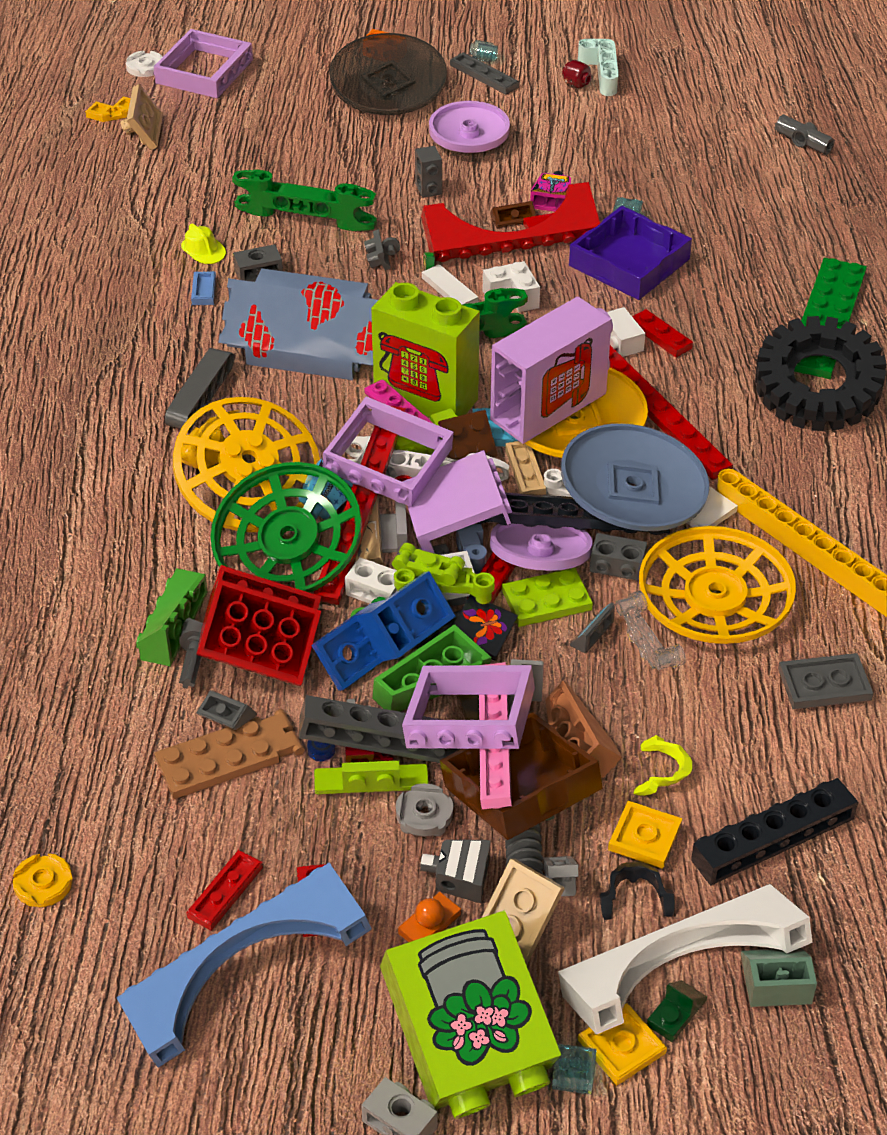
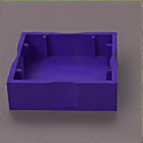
[569,206,692,300]

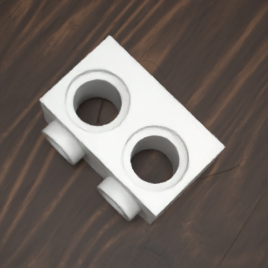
[345,557,397,604]

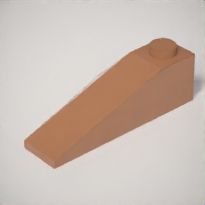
[545,680,622,778]

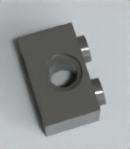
[233,244,283,282]

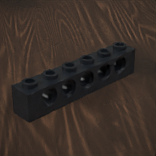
[691,778,858,886]

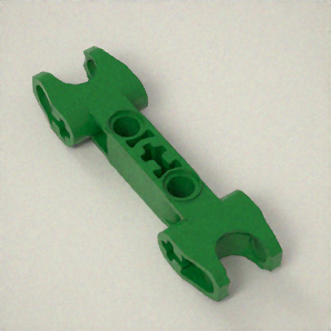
[232,169,377,231]
[463,288,528,338]

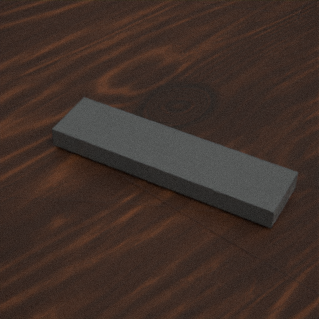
[450,52,519,95]

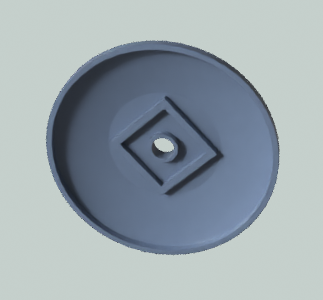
[561,424,709,531]

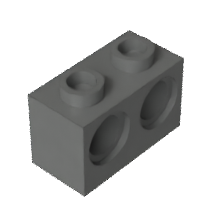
[415,146,442,198]
[590,533,647,581]

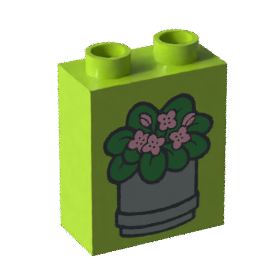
[380,910,561,1119]

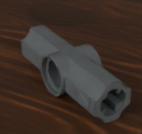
[775,114,835,155]

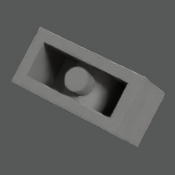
[361,1077,437,1135]

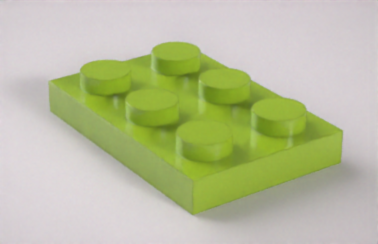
[502,568,593,627]

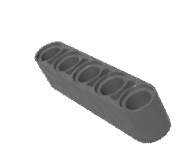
[165,348,234,431]

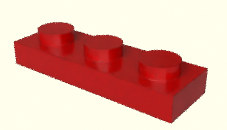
[632,309,693,358]

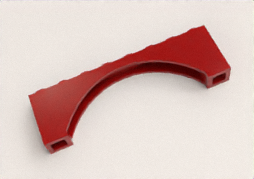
[421,182,600,262]

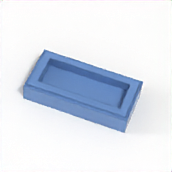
[191,271,216,305]

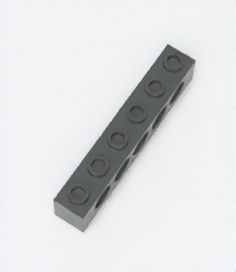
[299,695,460,763]

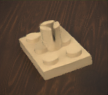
[121,84,163,150]
[482,859,565,965]

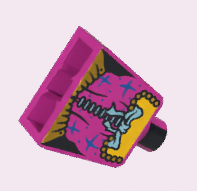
[530,171,571,212]

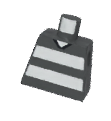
[420,840,491,903]

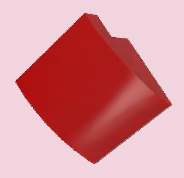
[196,565,321,687]

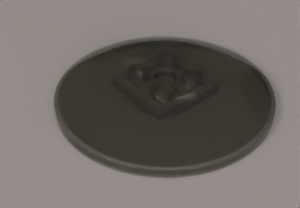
[329,33,447,115]

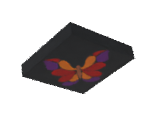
[454,594,518,661]

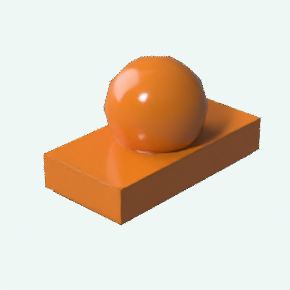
[398,892,461,942]

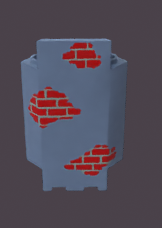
[218,268,378,380]

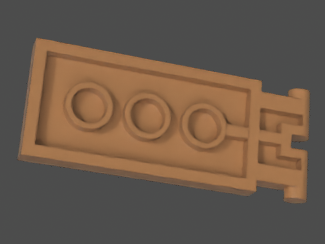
[154,709,305,800]

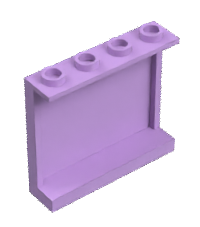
[402,450,512,553]

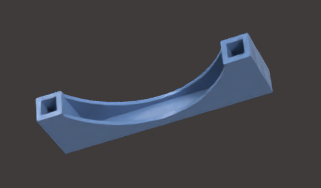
[116,863,372,1068]

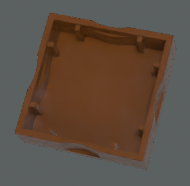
[440,712,603,840]

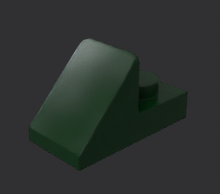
[647,980,707,1043]

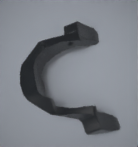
[599,862,675,920]

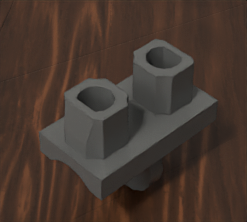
[364,229,400,270]

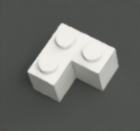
[483,261,540,313]

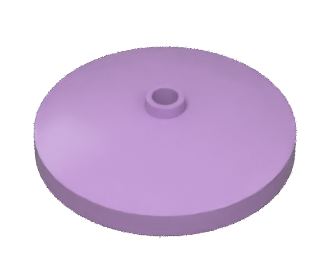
[429,101,510,153]
[490,524,592,571]

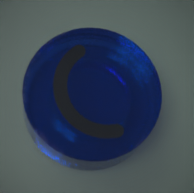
[307,740,335,761]

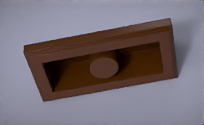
[490,201,536,228]

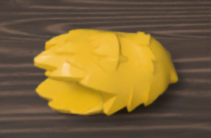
[181,410,240,469]

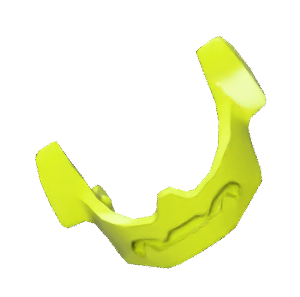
[633,735,692,796]

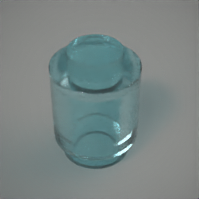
[469,40,498,62]

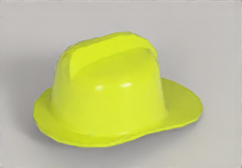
[181,223,226,264]

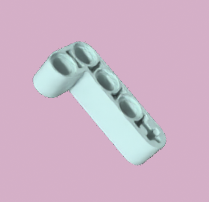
[578,39,618,96]

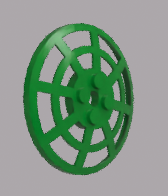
[210,462,362,593]

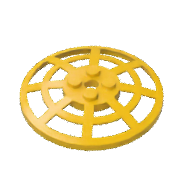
[173,397,320,532]
[639,526,796,644]

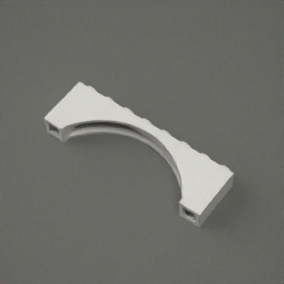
[558,884,813,1035]

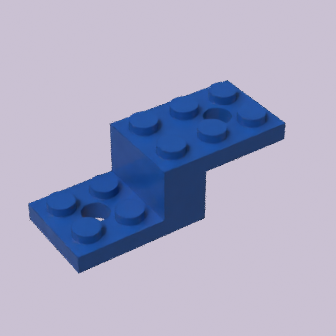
[311,571,456,691]

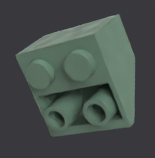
[741,948,817,1007]

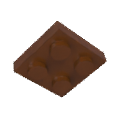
[438,410,498,460]

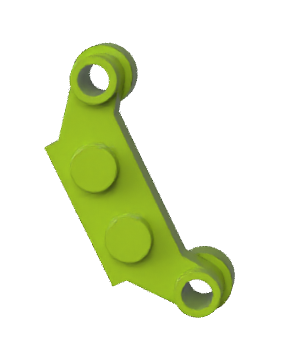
[394,567,495,604]

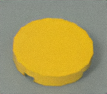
[13,854,73,908]

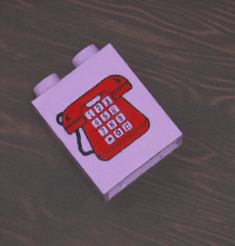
[490,296,613,444]

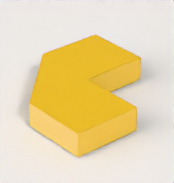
[85,96,131,122]

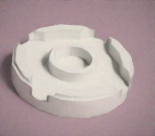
[126,51,163,77]

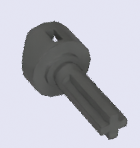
[179,618,203,689]

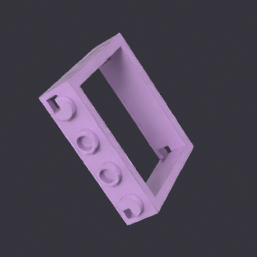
[153,29,253,98]
[323,397,453,507]
[402,665,535,749]

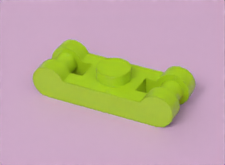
[392,543,465,585]

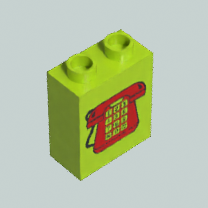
[371,282,480,417]

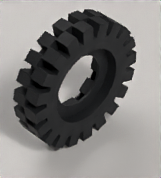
[755,316,887,431]

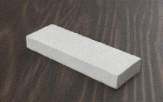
[422,264,478,305]

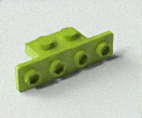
[314,761,428,794]

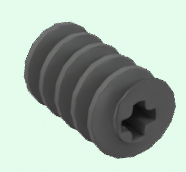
[505,824,544,875]

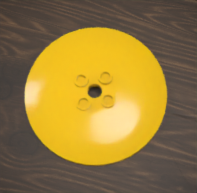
[525,368,648,458]

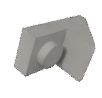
[543,856,579,896]

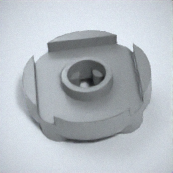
[396,784,453,836]

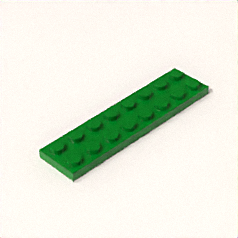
[794,257,867,379]

